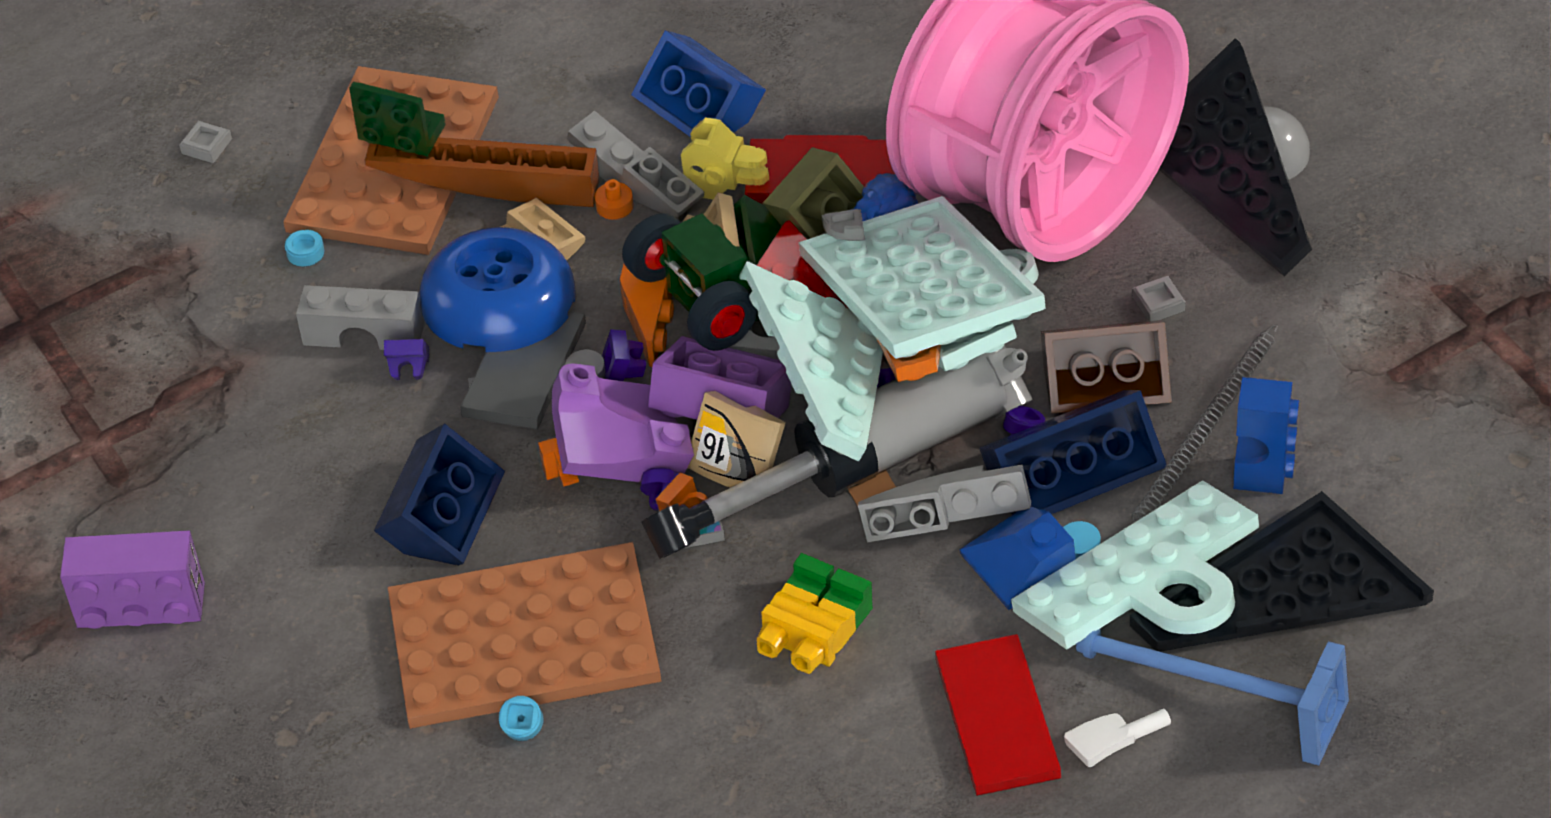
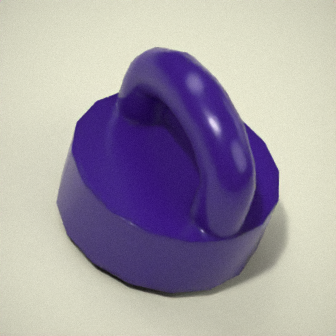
[640,468,678,511]

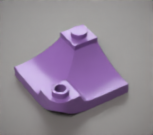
[552,363,694,482]

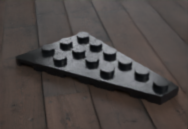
[1159,38,1312,277]
[1130,491,1434,652]

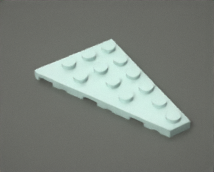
[739,261,883,461]

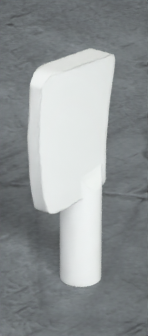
[1064,708,1171,767]

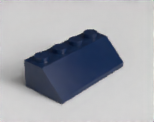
[979,390,1167,515]

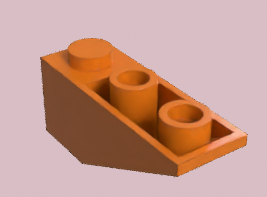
[620,264,674,367]

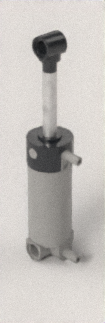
[641,344,1033,559]

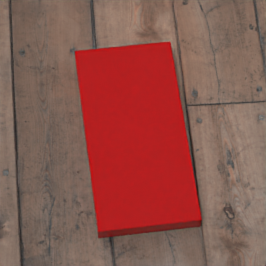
[935,634,1061,796]

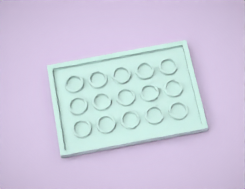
[799,196,1046,359]

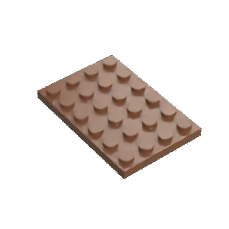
[284,66,499,255]
[388,542,662,729]

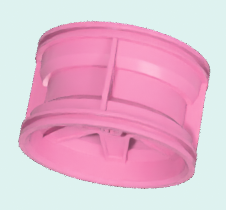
[886,0,1189,262]

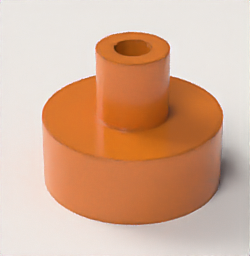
[595,179,634,220]

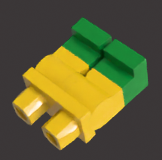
[757,553,873,674]

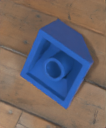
[959,507,1076,610]

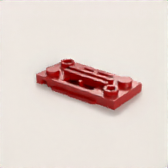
[745,135,895,204]

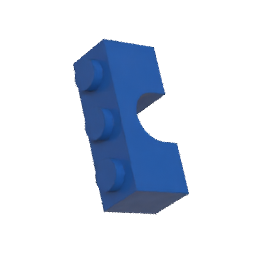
[1233,377,1299,494]

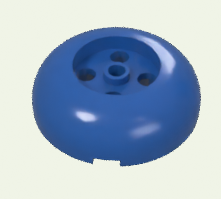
[420,227,576,352]

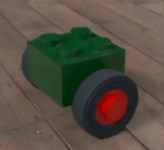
[622,213,757,351]

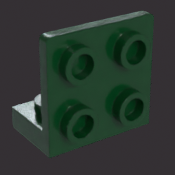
[349,82,446,157]

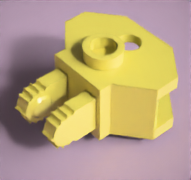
[681,117,769,200]

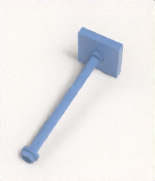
[1076,629,1349,766]

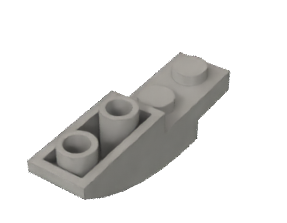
[567,110,705,218]
[858,465,1031,543]

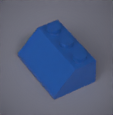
[631,30,766,137]

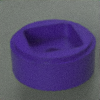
[1003,406,1045,434]

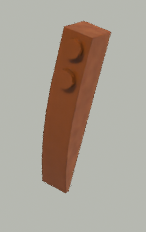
[365,137,600,207]

